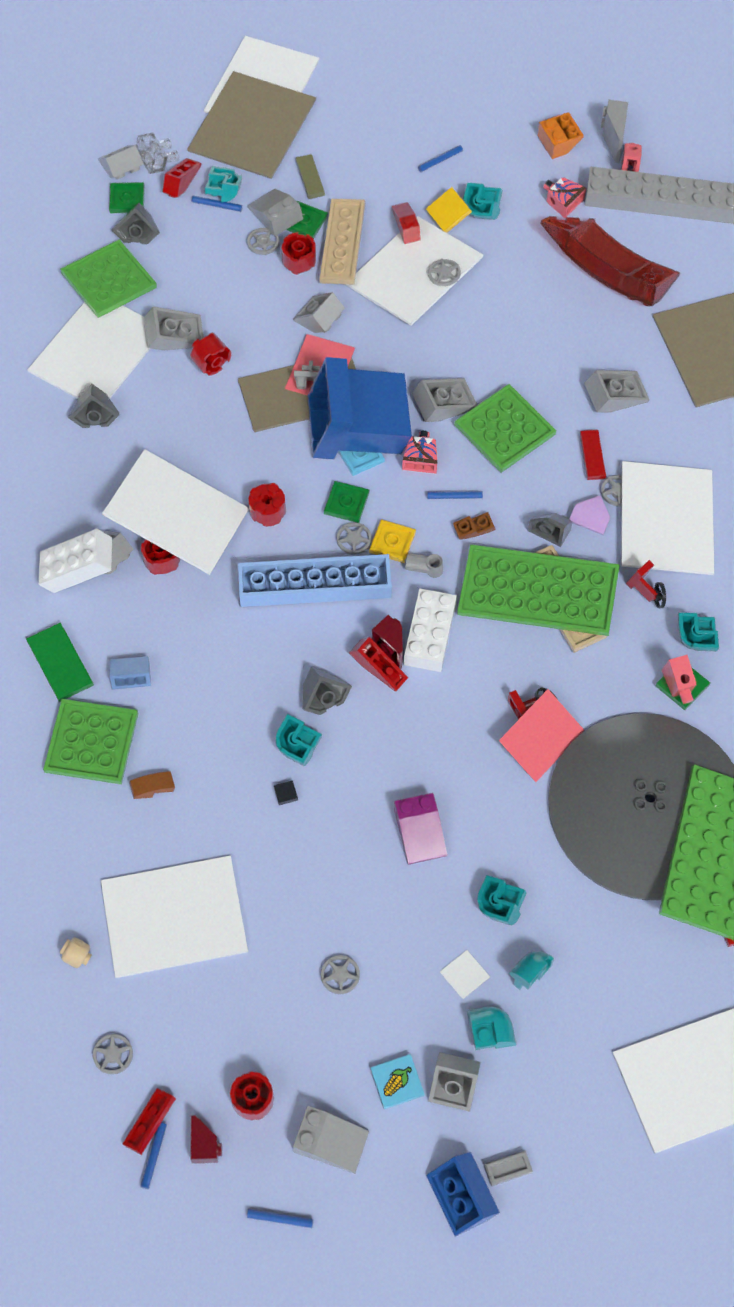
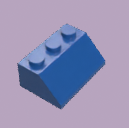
[426,1152,500,1236]

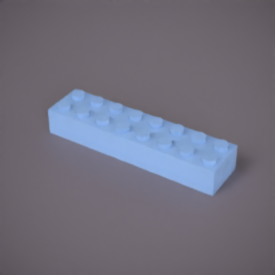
[238,554,392,607]

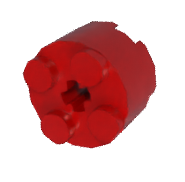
[281,232,316,275]
[190,333,232,376]
[249,483,286,527]
[141,539,180,575]
[230,1071,274,1120]

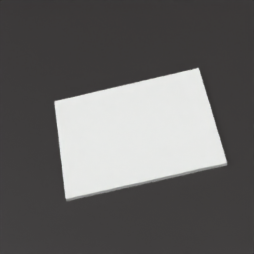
[204,36,319,113]
[346,216,483,326]
[27,302,151,399]
[102,449,249,575]
[621,461,714,575]
[101,855,248,978]
[613,1008,734,1154]

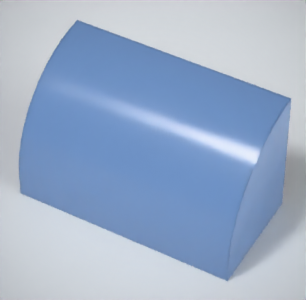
[110,656,151,690]

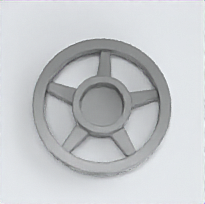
[247,228,279,255]
[428,259,461,286]
[601,475,622,506]
[337,523,372,555]
[321,955,360,994]
[93,1034,133,1075]

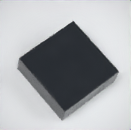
[274,780,298,806]

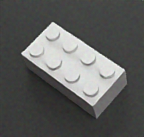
[39,529,112,593]
[404,588,457,672]

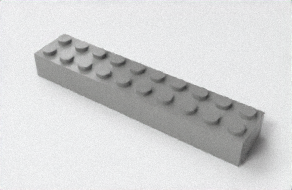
[585,166,734,224]

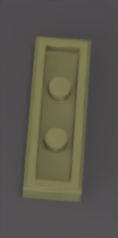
[296,154,325,199]

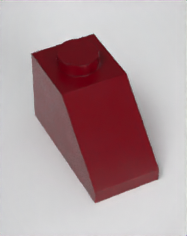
[191,1115,222,1164]

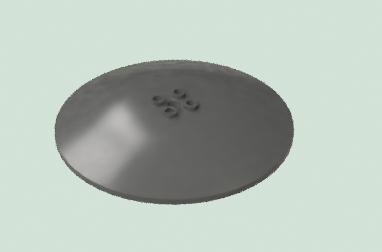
[548,713,734,900]

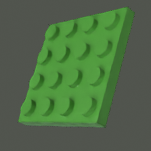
[61,239,157,318]
[454,384,556,473]
[43,699,139,785]

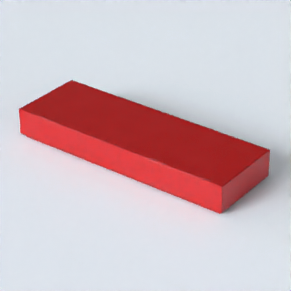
[580,430,606,480]
[123,1088,176,1155]

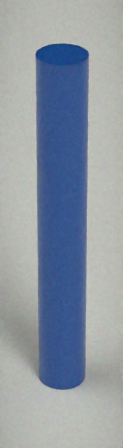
[418,145,463,172]
[192,196,242,212]
[427,491,483,499]
[140,1123,167,1189]
[247,1209,313,1228]

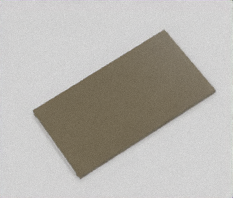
[238,358,356,433]

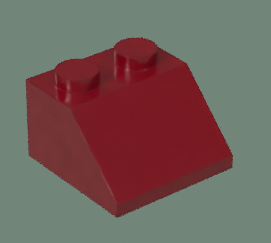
[372,615,403,669]

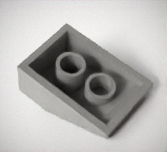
[601,100,628,163]
[247,189,303,236]
[144,307,204,350]
[585,370,650,412]
[412,378,478,422]
[293,1106,369,1173]

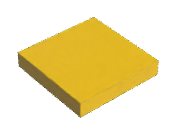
[426,187,472,233]
[369,519,416,563]

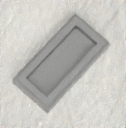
[484,1151,533,1187]

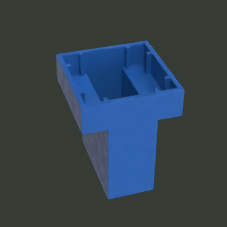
[307,357,412,459]

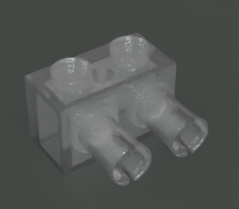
[136,132,179,174]

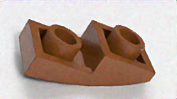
[453,512,496,540]
[129,771,175,799]

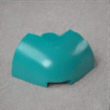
[205,166,242,202]
[463,183,503,220]
[678,612,719,652]
[276,714,322,766]
[477,875,526,926]
[508,951,554,990]
[467,1006,517,1050]

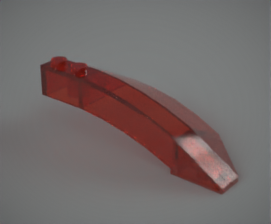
[540,216,680,306]

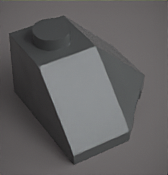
[112,203,160,244]
[68,384,120,428]
[528,513,573,547]
[302,667,352,715]

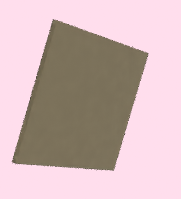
[187,71,316,179]
[652,293,734,408]

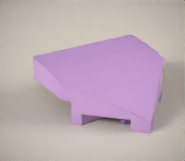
[570,496,610,535]

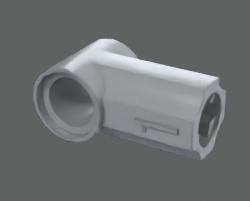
[405,553,443,578]

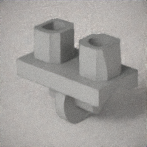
[294,360,320,389]

